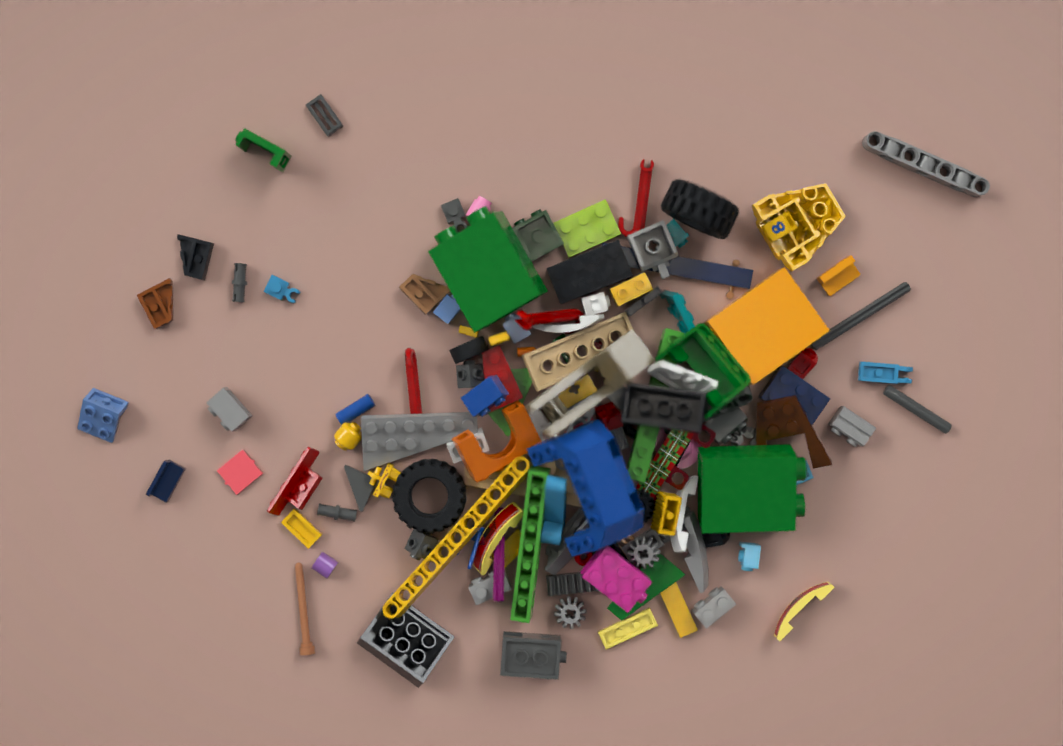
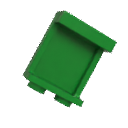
[235,128,292,172]

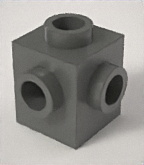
[456,360,484,388]
[404,529,439,560]

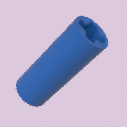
[335,394,376,425]

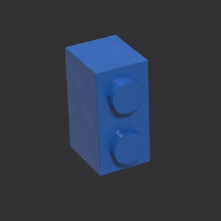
[461,375,509,418]

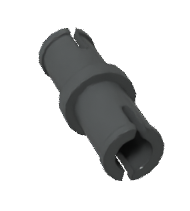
[232,263,247,302]
[317,503,357,522]

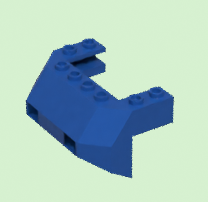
[527,419,644,557]

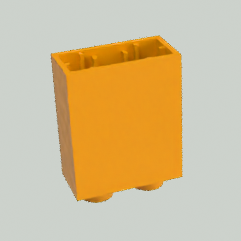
[704,267,830,385]

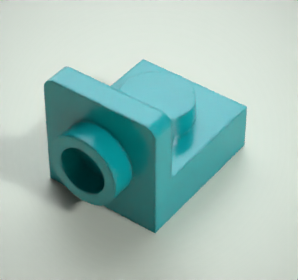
[666,219,689,249]

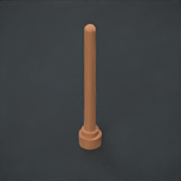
[295,562,315,656]

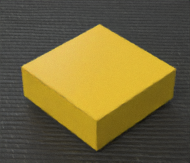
[458,325,479,338]

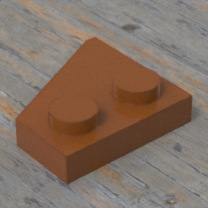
[137,278,173,329]

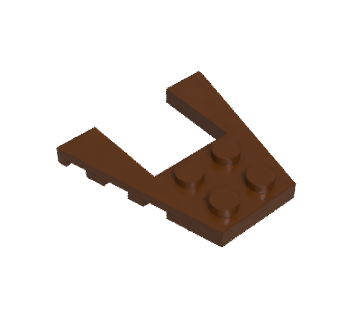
[756,395,832,469]

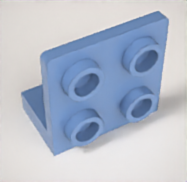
[77,388,129,443]

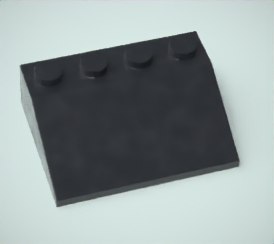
[357,592,454,688]

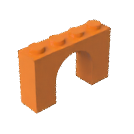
[452,400,541,482]

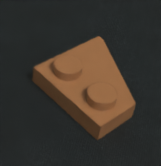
[399,274,451,315]

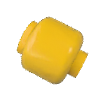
[334,422,362,451]

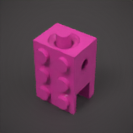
[580,545,652,613]

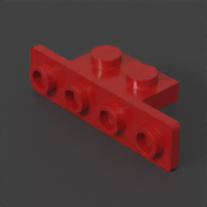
[267,447,323,516]

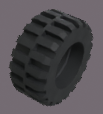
[661,179,739,239]
[392,459,467,534]

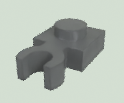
[441,198,468,232]

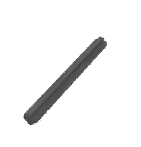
[811,282,911,350]

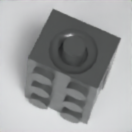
[500,631,567,680]

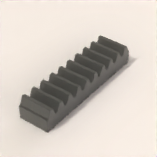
[546,572,599,596]

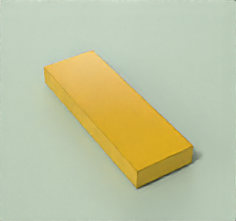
[488,332,510,346]
[660,582,698,638]

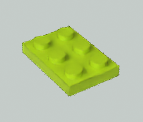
[553,199,621,258]

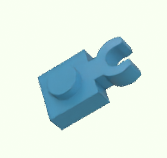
[264,275,301,303]

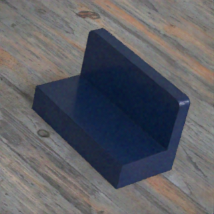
[146,460,186,503]

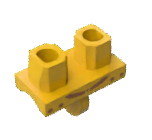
[367,463,401,498]

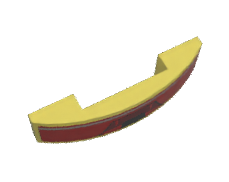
[472,502,524,576]
[774,582,835,641]

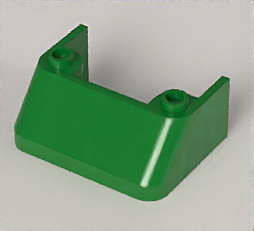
[655,323,751,419]

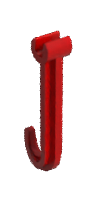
[618,159,654,237]
[515,309,584,334]
[405,348,422,414]

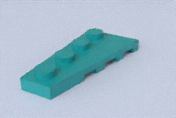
[660,290,695,333]

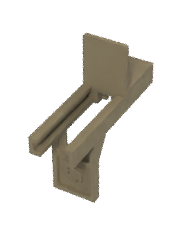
[525,329,655,439]

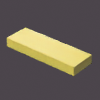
[598,607,658,650]

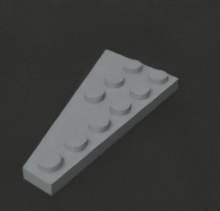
[361,412,478,471]

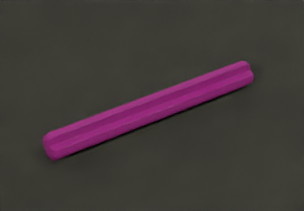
[493,507,505,602]

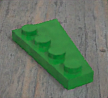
[607,553,686,621]

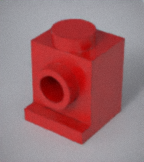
[594,402,624,431]

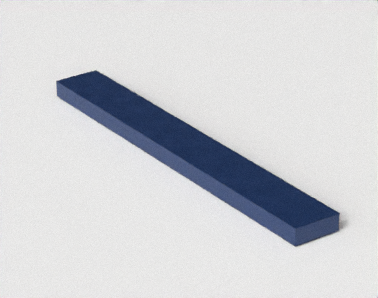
[602,243,753,289]

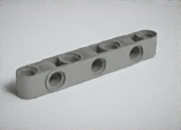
[862,131,990,197]

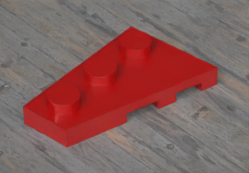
[482,345,523,412]

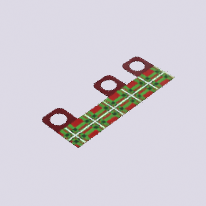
[636,424,716,507]

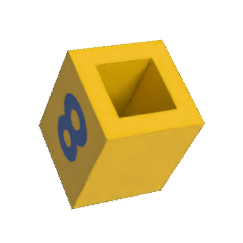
[763,211,798,242]

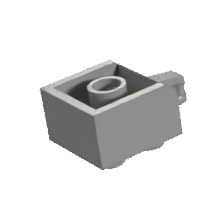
[627,220,679,279]

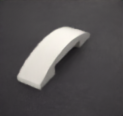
[533,314,604,333]
[670,475,698,553]

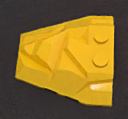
[752,183,846,272]

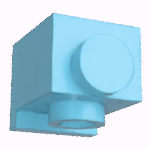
[738,541,761,571]

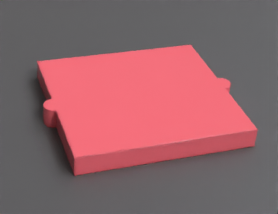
[217,449,263,495]

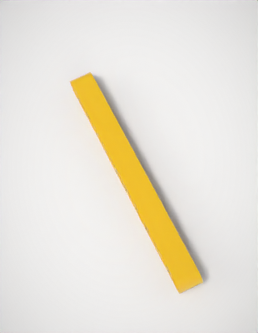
[382,456,533,618]

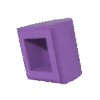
[311,552,338,578]

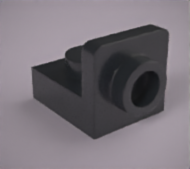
[702,533,730,548]

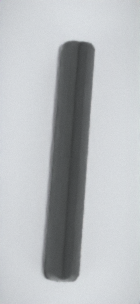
[883,385,952,433]

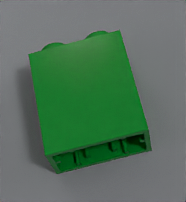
[428,206,548,333]
[697,444,806,533]

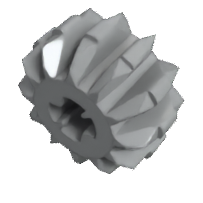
[627,535,661,569]
[554,596,587,629]

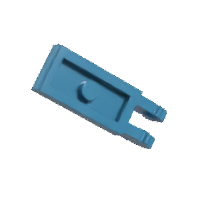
[858,361,913,384]

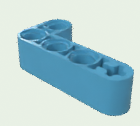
[541,475,567,546]

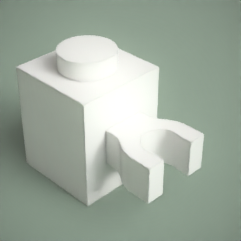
[581,292,611,315]

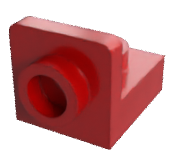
[787,348,818,379]

